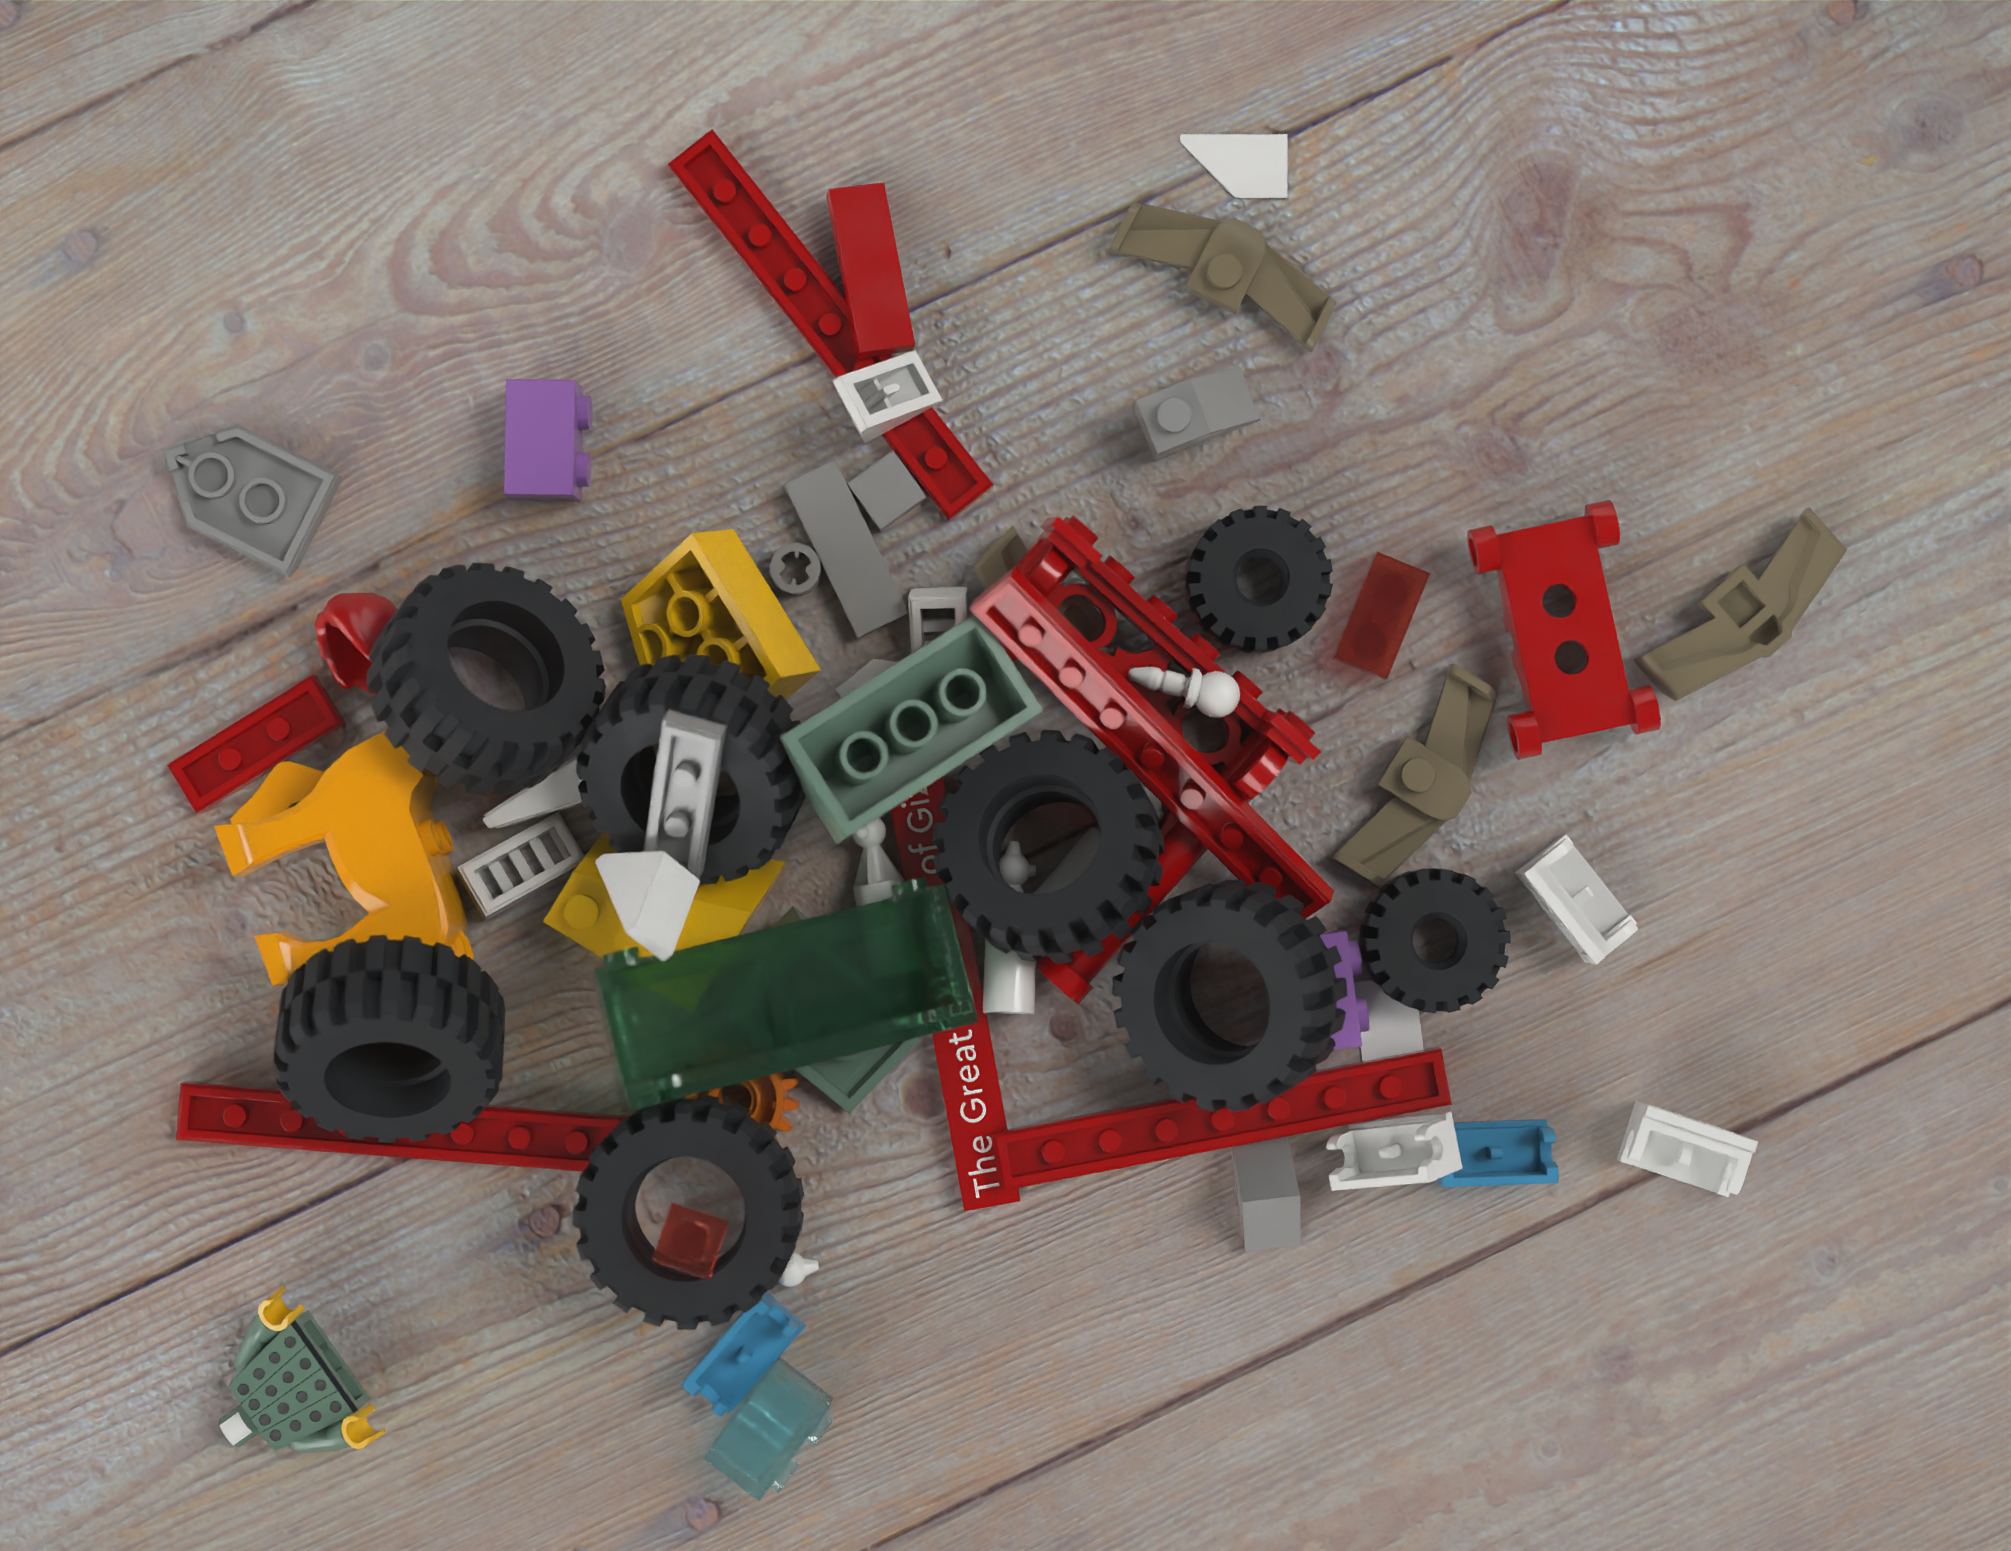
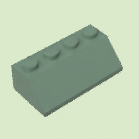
[780,615,1043,844]

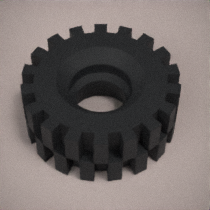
[1186,506,1333,653]
[1359,868,1511,1013]

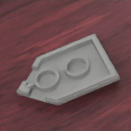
[161,424,341,577]

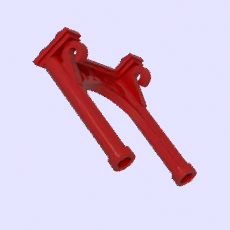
[970,515,1321,1005]

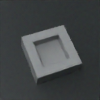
[847,451,927,532]

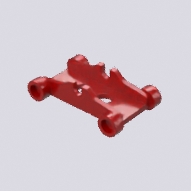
[1467,500,1661,760]

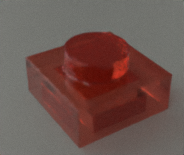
[652,1202,729,1279]

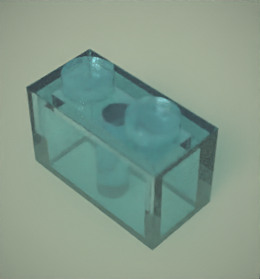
[704,1356,834,1501]

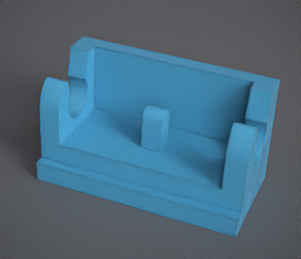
[1435,1119,1559,1187]
[681,1292,805,1416]

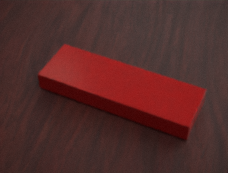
[826,182,915,358]
[167,675,346,813]

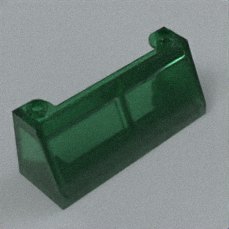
[592,877,978,1112]

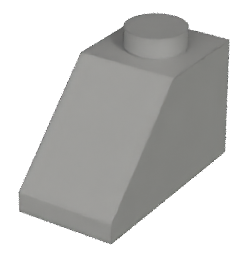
[1133,367,1260,462]

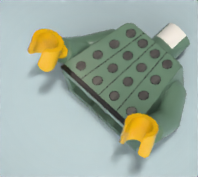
[219,1286,386,1453]

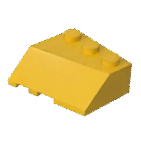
[620,529,821,700]
[543,831,787,1012]

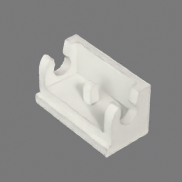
[1515,834,1638,965]
[1617,1100,1758,1197]
[1326,1111,1463,1191]

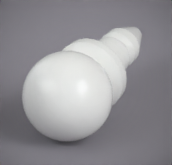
[1128,667,1240,718]

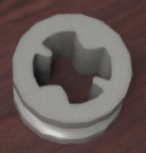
[770,543,823,596]

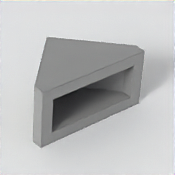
[1231,1136,1302,1252]

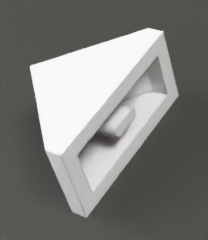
[833,350,942,443]
[595,851,700,962]

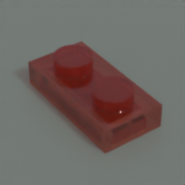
[1332,552,1430,680]

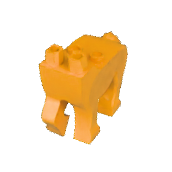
[214,731,474,986]

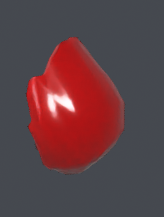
[314,593,397,695]

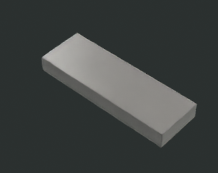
[784,459,909,639]
[643,710,727,879]

